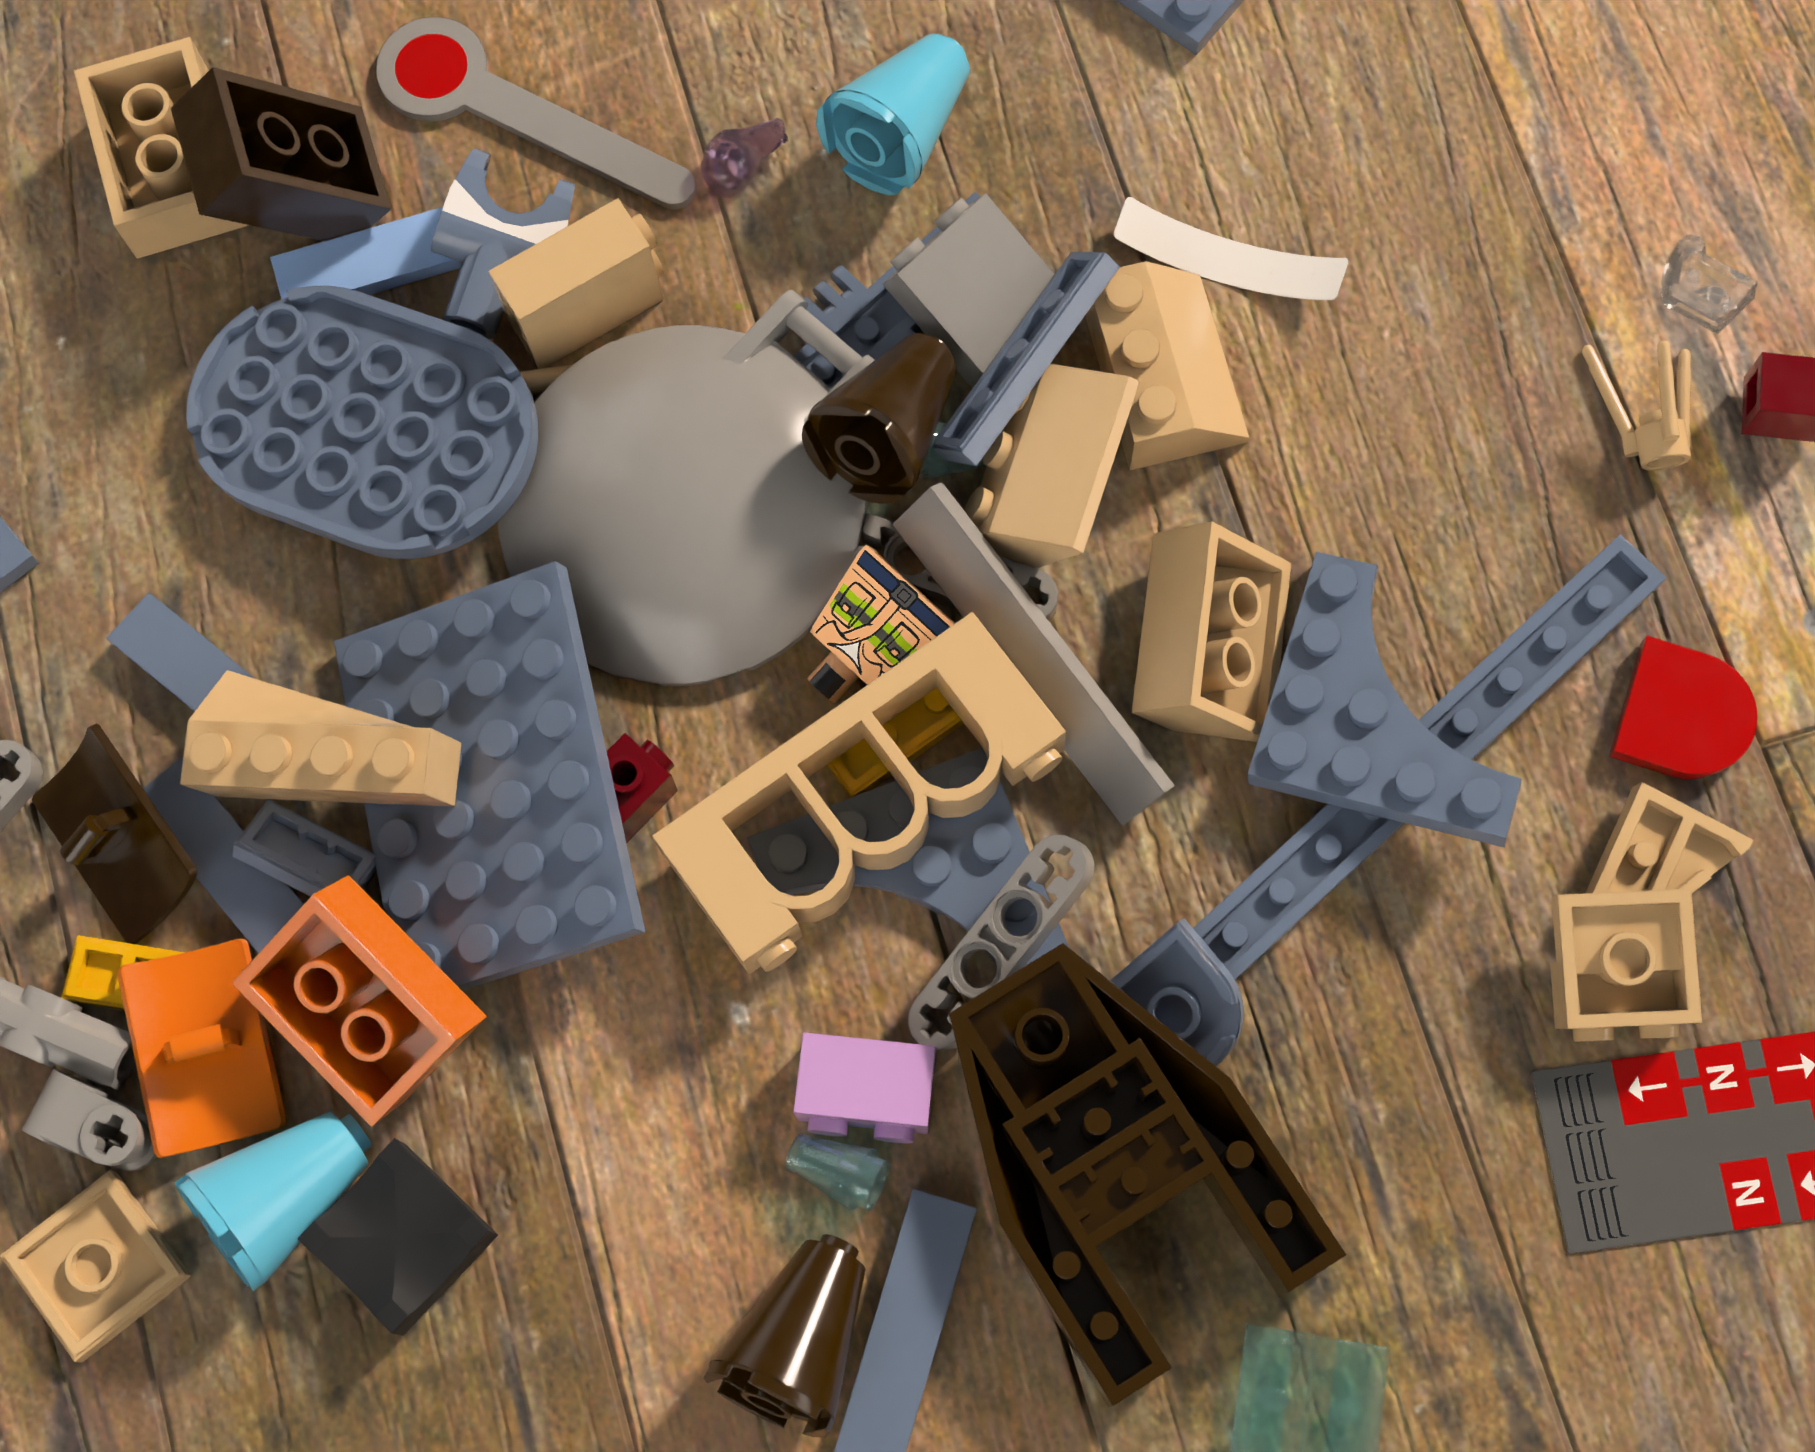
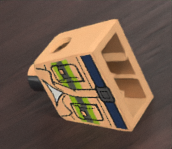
[807,545,955,703]

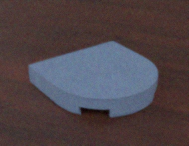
[1110,918,1244,1066]

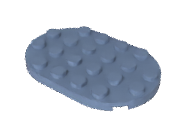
[186,286,539,559]

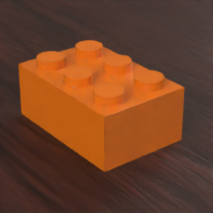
[232,875,487,1127]

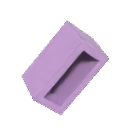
[794,1032,936,1143]

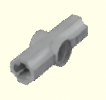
[0,977,136,1090]

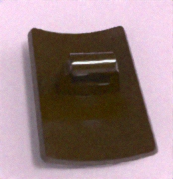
[32,723,198,944]

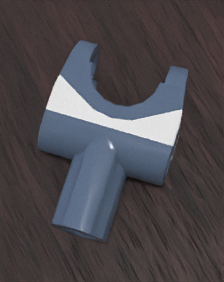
[431,148,575,340]

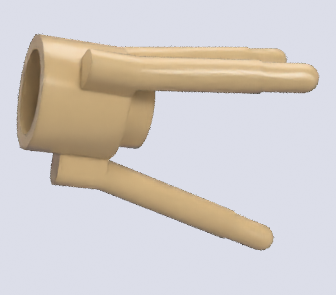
[1582,340,1693,470]

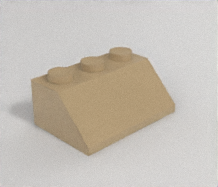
[1085,261,1249,470]
[964,364,1140,569]
[1132,521,1291,742]

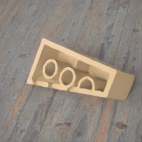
[180,670,461,807]

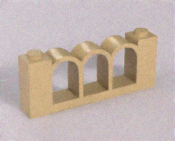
[652,612,1066,974]

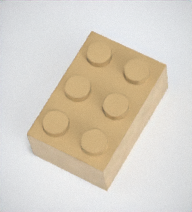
[74,37,249,259]

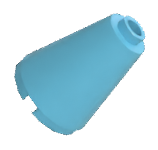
[816,34,970,195]
[174,1111,372,1291]

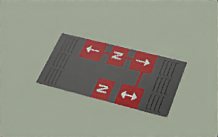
[1532,1031,1815,1253]

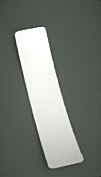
[1114,197,1348,300]

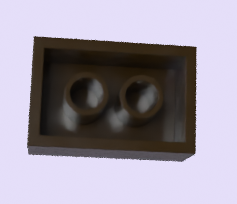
[171,67,392,241]

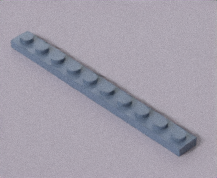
[1193,534,1667,981]

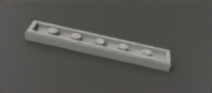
[893,482,1175,826]

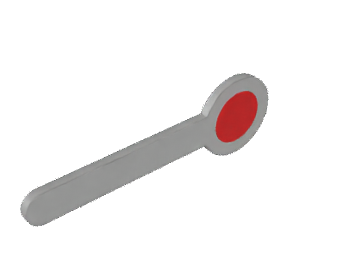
[376,17,696,210]

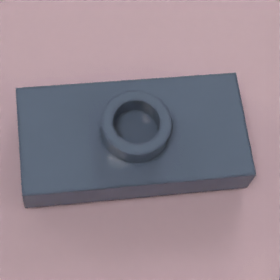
[232,799,377,897]

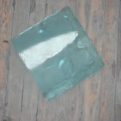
[1230,1324,1390,1452]

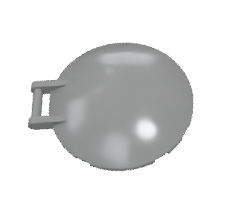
[498,290,875,686]

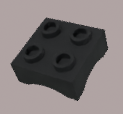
[297,1138,498,1336]

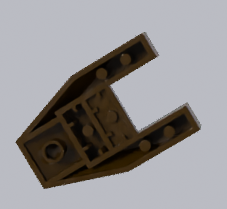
[949,943,1346,1407]

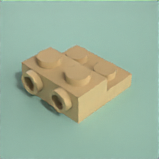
[1550,889,1702,1042]

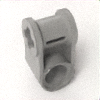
[22,1069,157,1171]

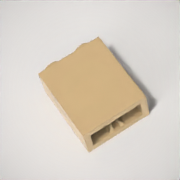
[488,198,665,369]

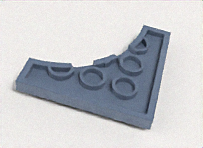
[1248,552,1522,848]
[747,748,1069,965]

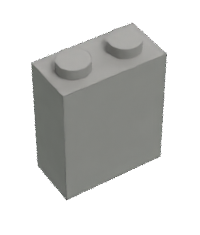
[883,193,1055,388]

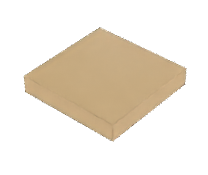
[0,1170,192,1363]

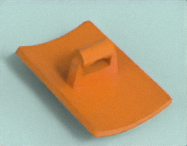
[117,939,287,1158]

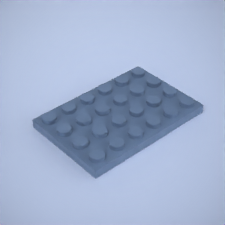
[334,561,646,991]

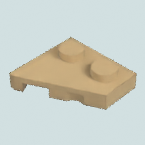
[1586,782,1753,893]

